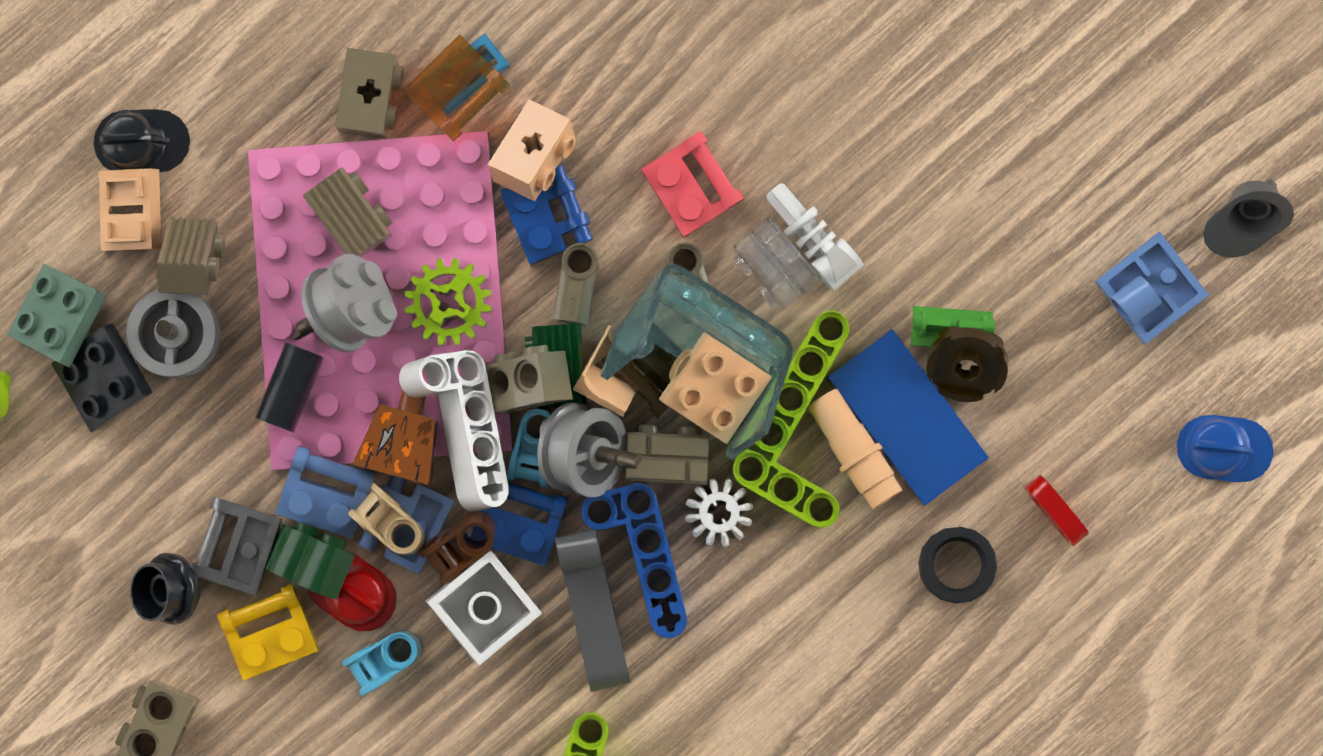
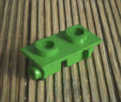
[910,306,995,347]

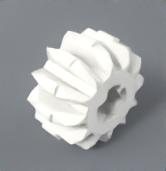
[685,479,753,547]

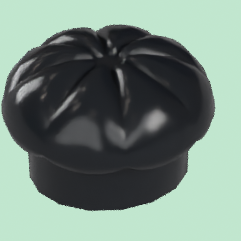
[130,553,200,625]

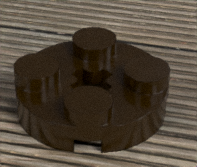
[926,326,1008,402]

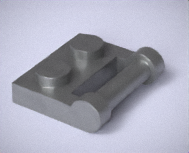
[191,496,282,596]

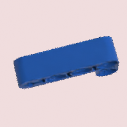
[581,484,687,638]

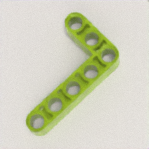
[732,310,850,528]

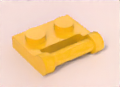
[217,583,320,681]

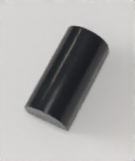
[255,342,324,433]

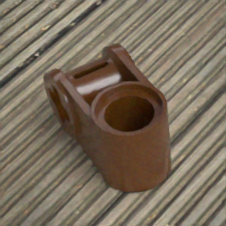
[418,511,496,585]

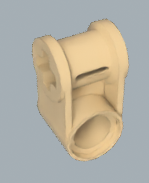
[348,483,425,555]

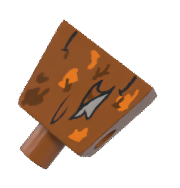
[353,390,438,486]

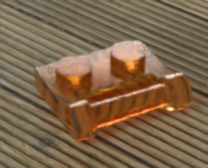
[403,34,511,142]

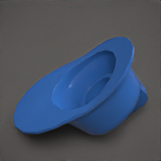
[1177,415,1274,482]

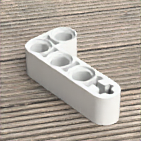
[399,350,509,512]

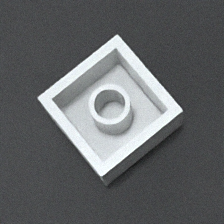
[425,550,542,665]

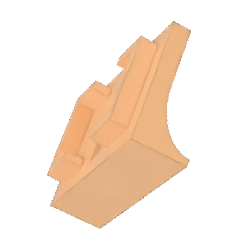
[99,168,161,251]
[573,325,645,417]

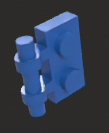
[500,165,593,266]

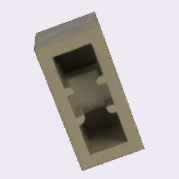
[335,48,404,139]

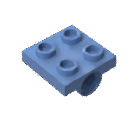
[1094,232,1209,345]

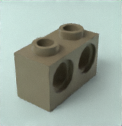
[485,345,573,414]
[115,680,200,756]

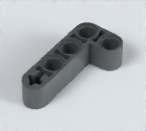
[555,529,631,692]

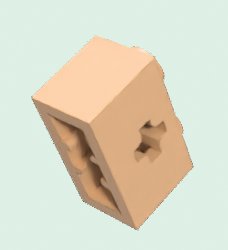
[488,100,576,202]

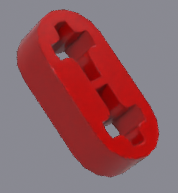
[1024,475,1089,547]

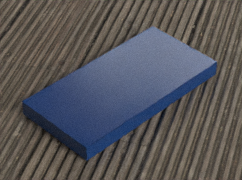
[827,329,989,506]

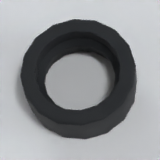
[918,527,997,604]

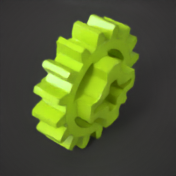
[404,258,493,346]

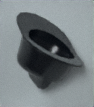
[93,109,190,173]

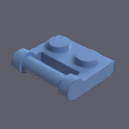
[275,446,375,538]

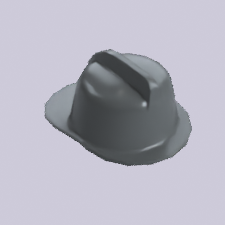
[1203,179,1294,258]

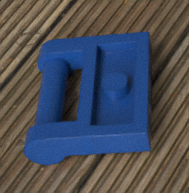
[470,482,569,566]

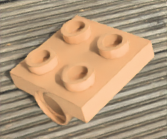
[659,332,772,444]

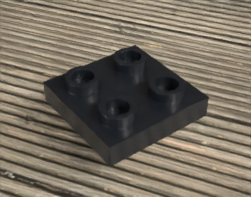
[51,323,153,433]

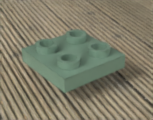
[7,263,107,368]

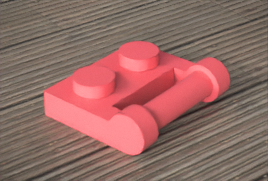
[641,131,745,238]

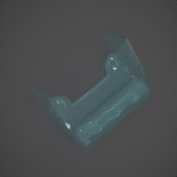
[600,264,793,459]

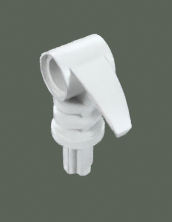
[766,183,864,292]

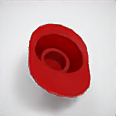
[307,549,396,631]

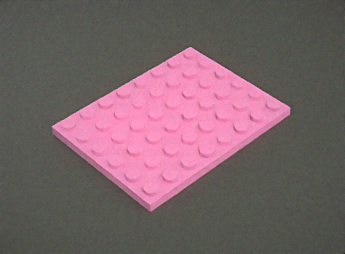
[248,131,513,470]

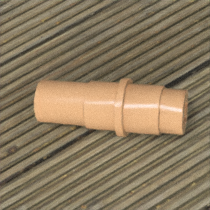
[807,389,903,510]

